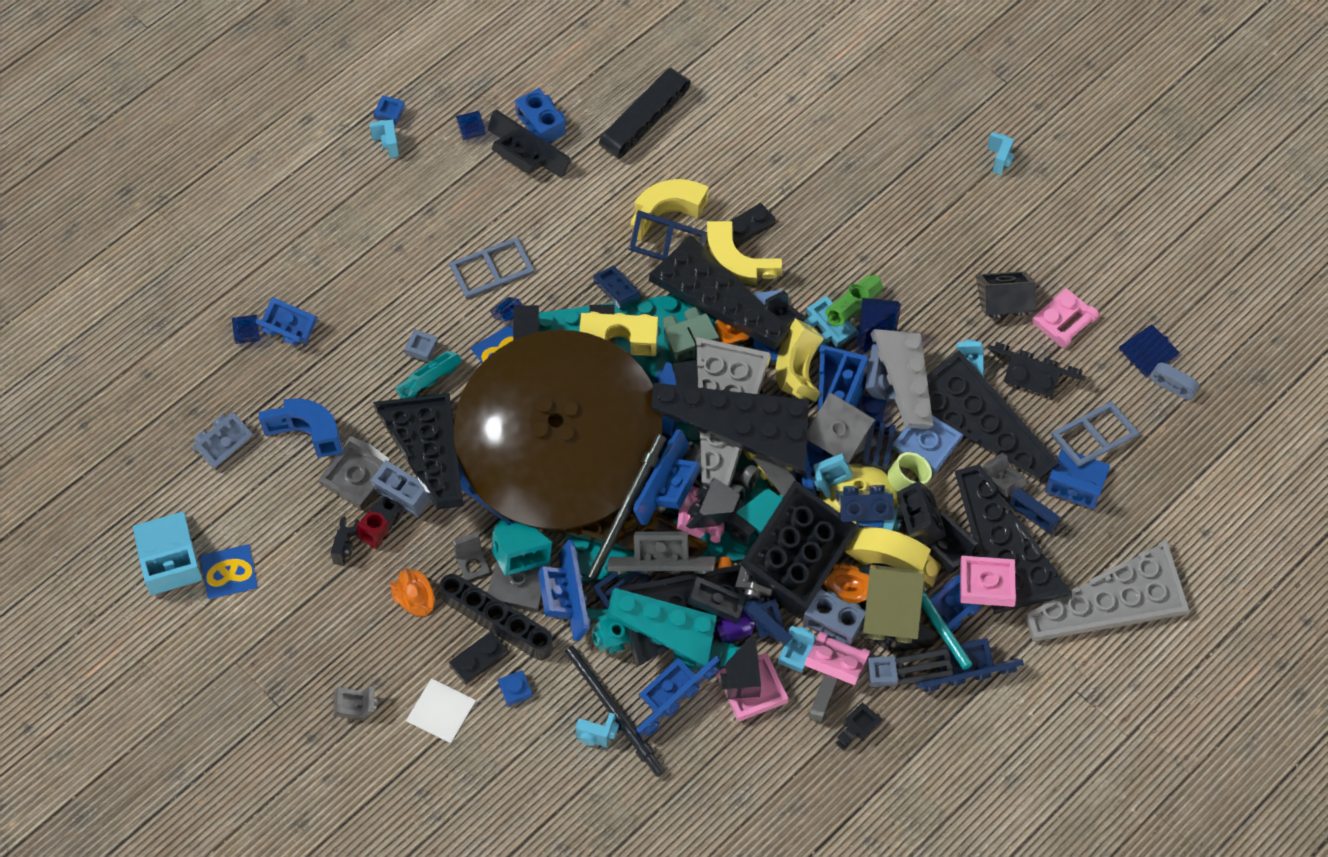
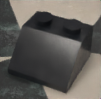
[976,271,1036,318]

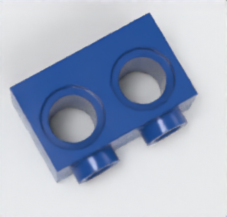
[515,88,567,143]

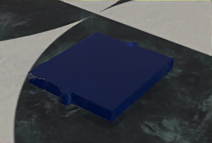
[1118,324,1180,378]

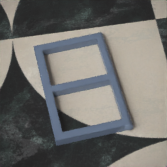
[448,237,535,299]
[1051,401,1140,467]

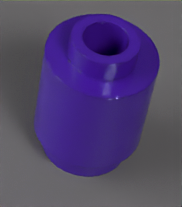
[714,611,755,643]

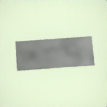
[753,454,796,496]

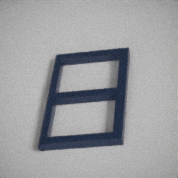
[628,210,707,261]

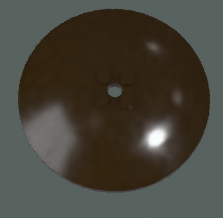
[454,330,663,530]

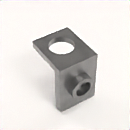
[453,532,490,581]

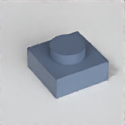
[404,329,438,362]
[867,656,898,687]

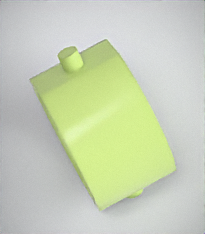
[887,452,932,492]

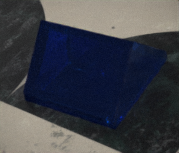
[856,298,901,355]

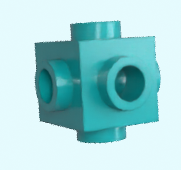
[592,615,630,654]

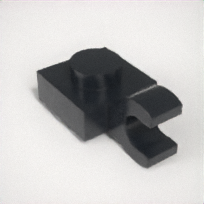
[331,517,359,566]
[836,702,882,751]

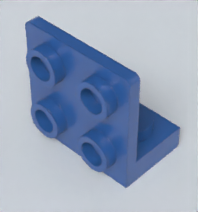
[1045,449,1110,510]

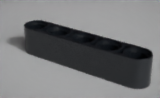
[599,67,691,159]
[440,574,553,660]

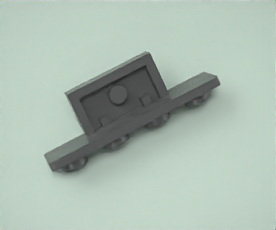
[607,532,715,574]

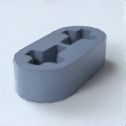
[1151,363,1200,400]

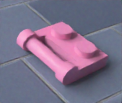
[1032,288,1100,348]
[805,631,871,685]

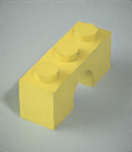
[580,312,658,356]

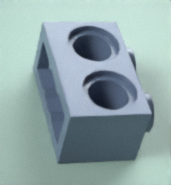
[371,460,431,517]
[803,589,865,646]

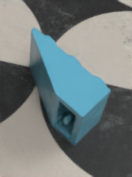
[133,511,203,595]

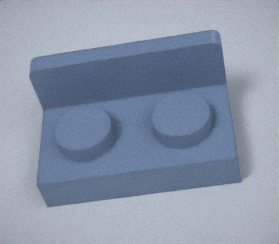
[865,344,896,403]
[191,412,253,469]

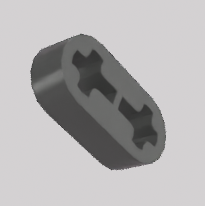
[809,674,839,723]

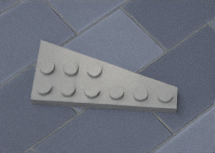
[696,337,771,487]
[1026,539,1189,642]

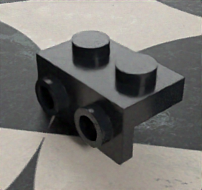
[927,510,978,574]

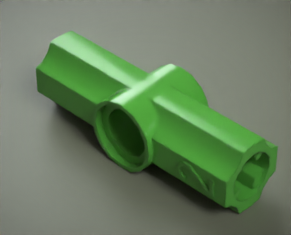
[825,274,884,327]

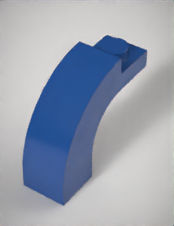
[259,398,343,458]

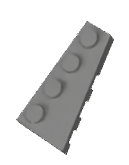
[871,329,933,429]

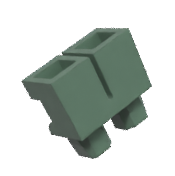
[663,307,719,363]

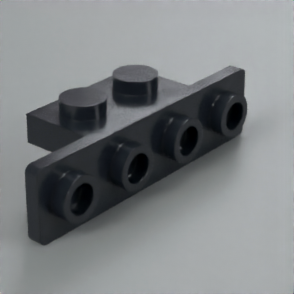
[488,110,570,178]
[988,342,1086,397]

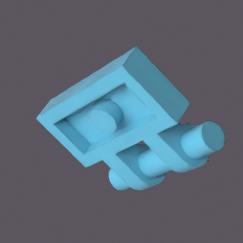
[804,296,857,352]

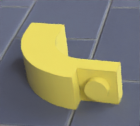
[630,179,709,241]
[707,221,782,286]
[776,318,824,402]
[844,527,941,588]

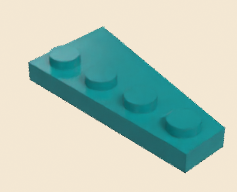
[607,588,717,668]

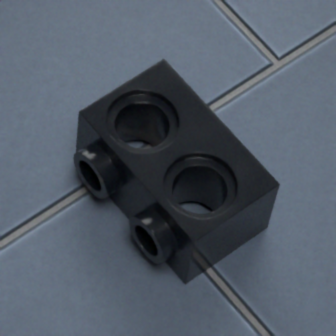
[897,481,946,546]

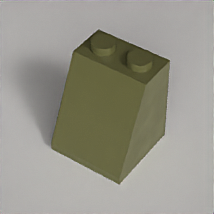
[863,565,925,643]

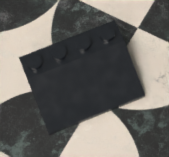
[740,480,859,617]

